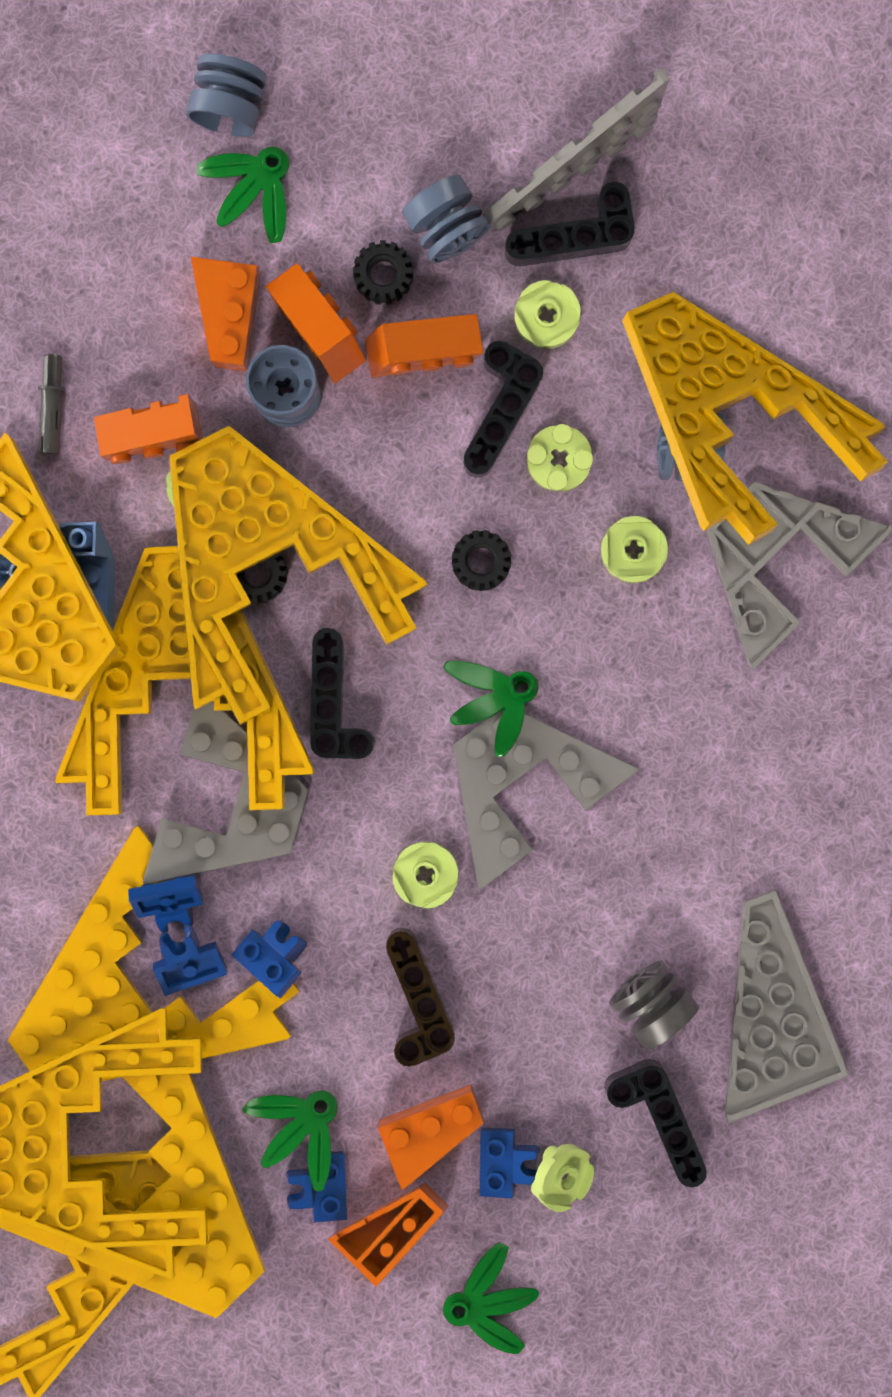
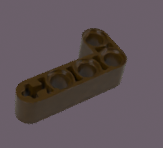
[386,927,455,1067]

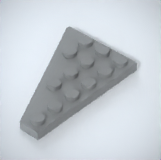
[483,68,670,231]
[725,889,849,1123]

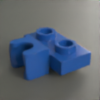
[128,875,203,933]
[231,920,307,998]
[153,924,227,996]
[480,1128,540,1198]
[286,1151,347,1223]

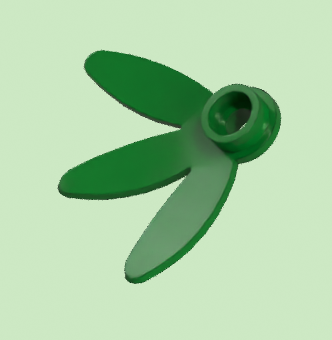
[197,147,289,243]
[444,661,539,757]
[242,1091,338,1191]
[443,1242,539,1354]

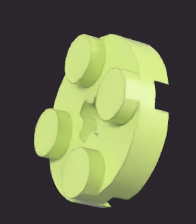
[514,280,581,349]
[526,424,593,492]
[601,516,668,583]
[393,841,458,908]
[531,1144,594,1212]

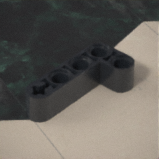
[505,181,635,267]
[463,341,543,478]
[310,628,375,759]
[604,1059,707,1188]

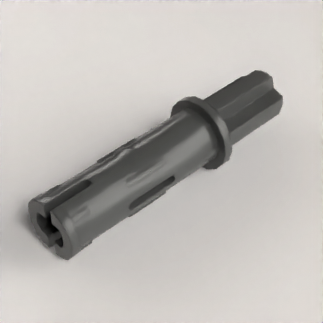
[38,354,65,455]

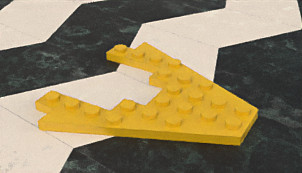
[622,292,888,545]
[169,426,428,725]
[0,433,121,702]
[55,546,315,816]
[8,825,300,1081]
[0,1007,208,1279]
[0,1034,266,1318]
[0,1150,170,1397]

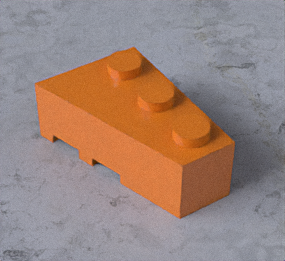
[190,256,261,372]
[265,263,366,384]
[365,314,484,378]
[94,394,203,464]
[378,1084,484,1190]
[328,1182,449,1287]

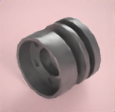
[609,960,700,1050]

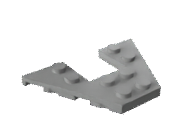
[705,482,892,670]
[143,701,308,884]
[453,709,639,890]

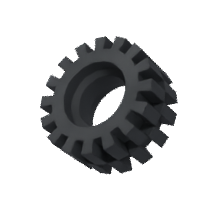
[353,240,413,305]
[452,530,511,591]
[236,553,288,603]

